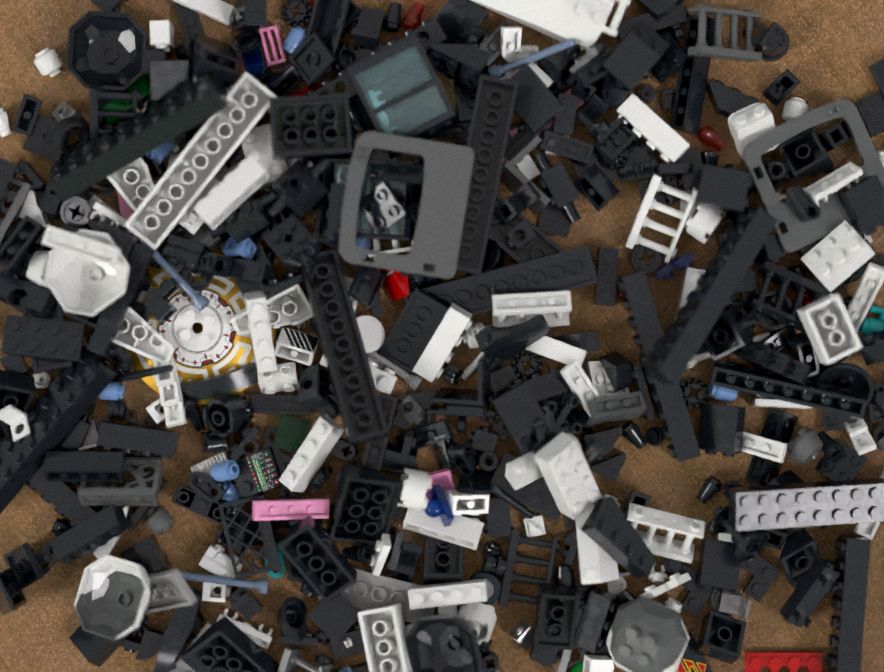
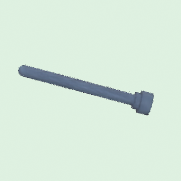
[488,39,576,79]
[140,240,210,312]
[179,571,269,594]

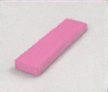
[252,498,330,521]

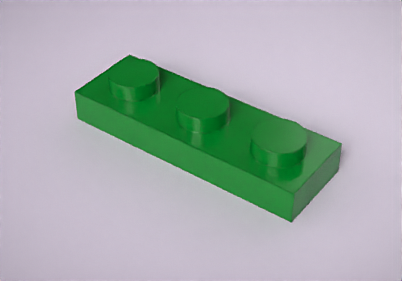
[102,75,150,126]

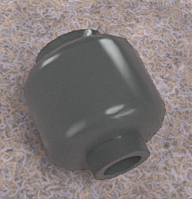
[145,507,173,535]

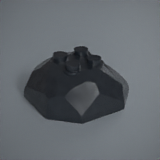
[66,10,147,91]
[404,614,484,672]

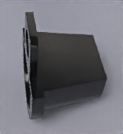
[742,20,789,62]
[538,44,581,90]

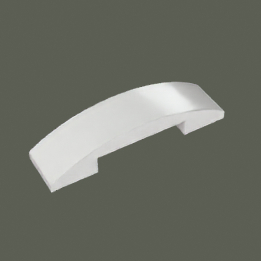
[526,336,587,366]

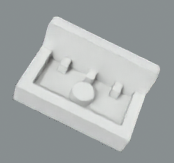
[257,362,299,395]

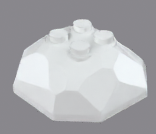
[44,229,130,316]

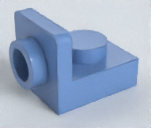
[222,237,257,260]

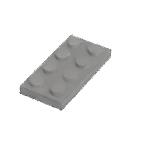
[146,569,197,614]

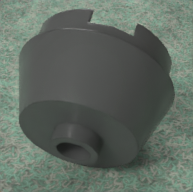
[786,426,823,465]

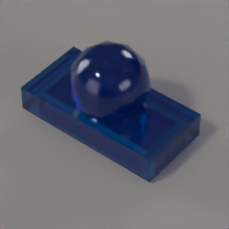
[241,47,266,75]
[424,484,454,527]

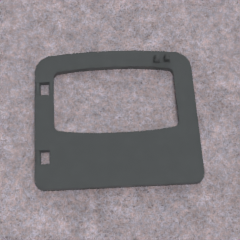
[743,99,884,253]
[339,131,474,279]

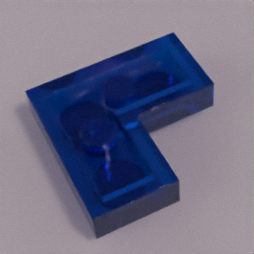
[654,251,695,280]

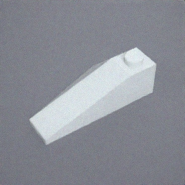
[107,158,155,212]
[229,283,313,336]
[113,307,175,365]
[575,504,619,584]

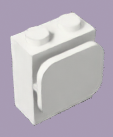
[728,102,779,159]

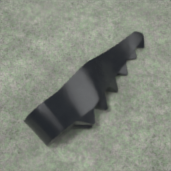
[154,587,204,672]

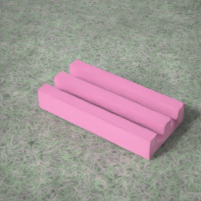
[258,24,287,67]

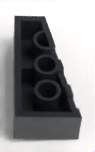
[581,496,657,578]

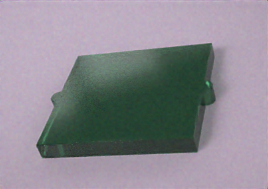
[273,414,311,453]

